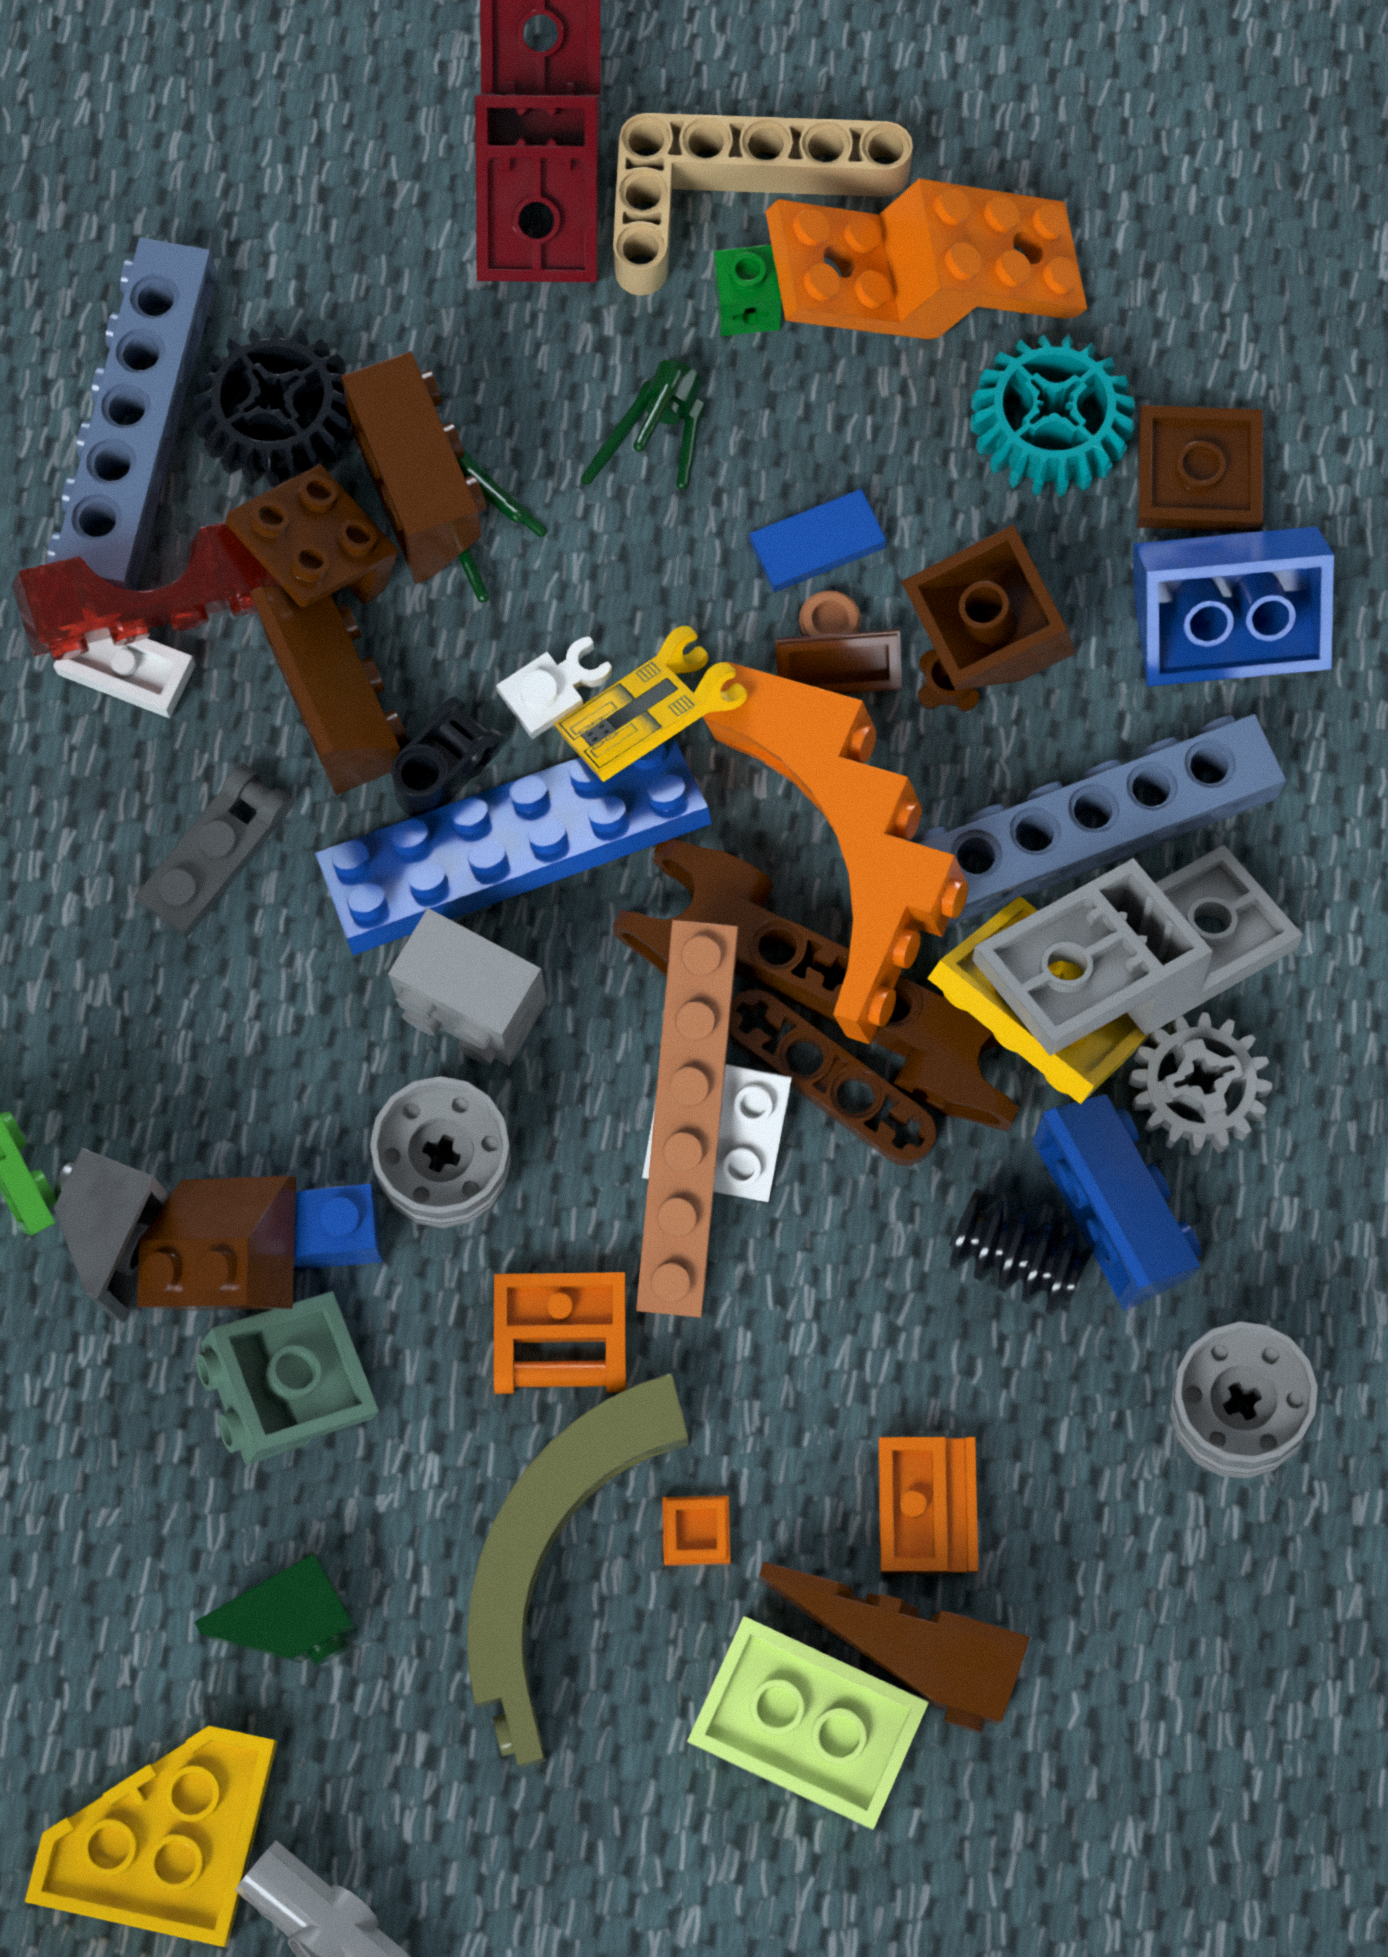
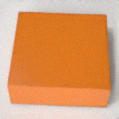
[662,1496,730,1566]

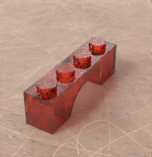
[12,522,281,661]

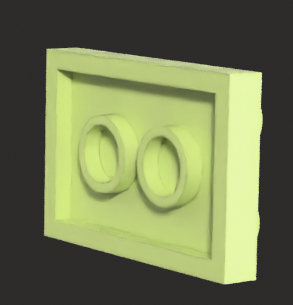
[687,1616,929,1830]

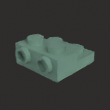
[196,1291,379,1465]

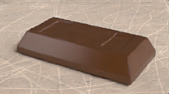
[775,629,902,694]

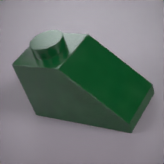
[194,1553,358,1667]

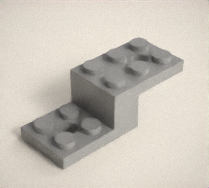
[972,845,1303,1056]

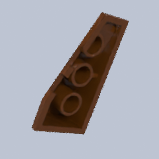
[759,1561,1030,1733]

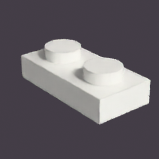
[53,612,196,718]

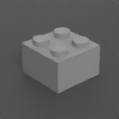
[388,908,547,1066]

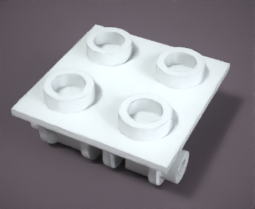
[642,1064,792,1202]

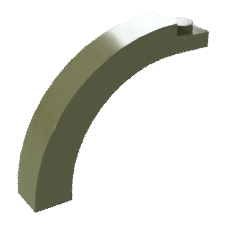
[467,1373,689,1768]

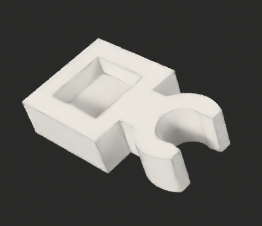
[496,637,612,739]

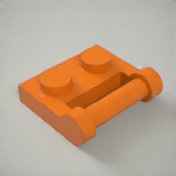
[494,1272,627,1394]

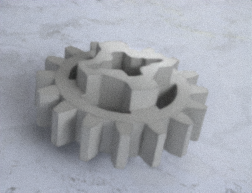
[1128,1012,1272,1155]

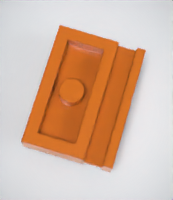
[878,1437,978,1574]

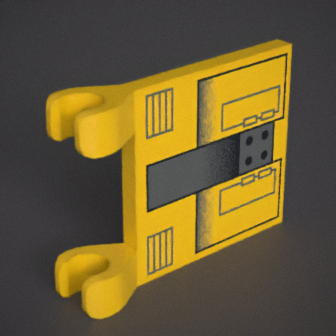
[554,626,747,782]

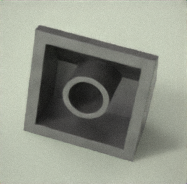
[54,1148,170,1323]

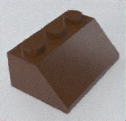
[341,351,487,584]
[250,587,409,795]

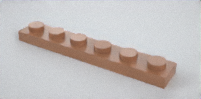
[636,920,739,1318]

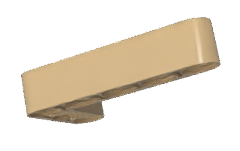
[613,113,913,296]

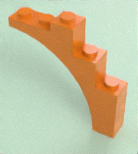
[702,661,968,1044]

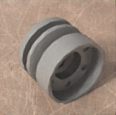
[370,1076,511,1228]
[1170,1322,1318,1479]

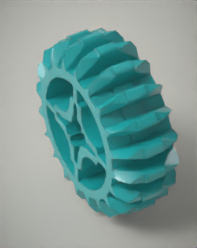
[970,333,1135,498]

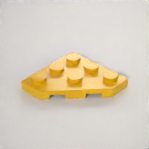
[25,1726,278,1947]

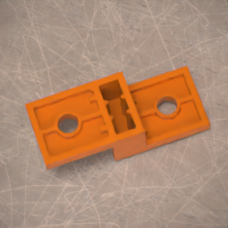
[765,178,1087,339]

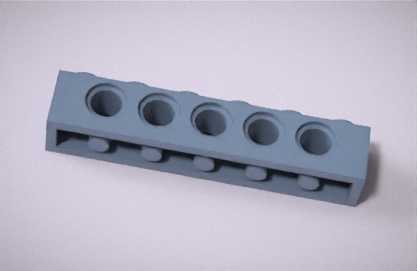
[47,237,218,603]
[911,714,1286,927]

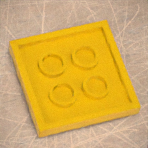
[927,895,1151,1105]

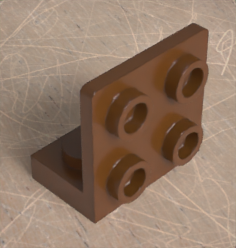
[225,464,399,607]

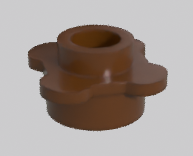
[917,650,979,711]

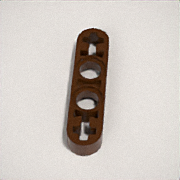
[729,989,936,1166]

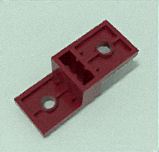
[475,0,601,282]

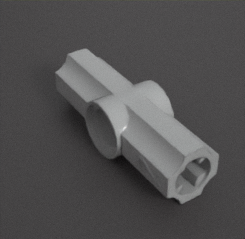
[235,1840,411,1957]

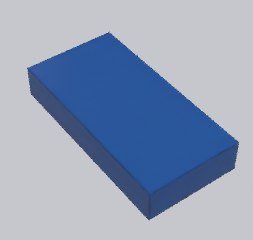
[749,488,886,593]

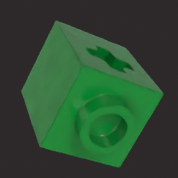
[714,245,781,336]

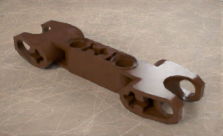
[613,839,1019,1132]

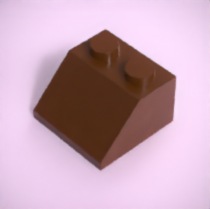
[901,525,1076,690]
[137,1176,296,1311]

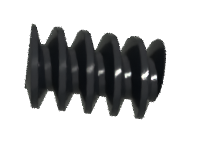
[949,1188,1095,1316]

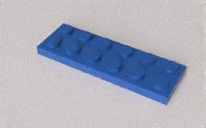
[315,736,712,955]

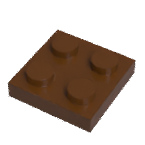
[1136,405,1263,532]

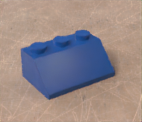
[1133,526,1334,687]
[1032,1094,1202,1312]

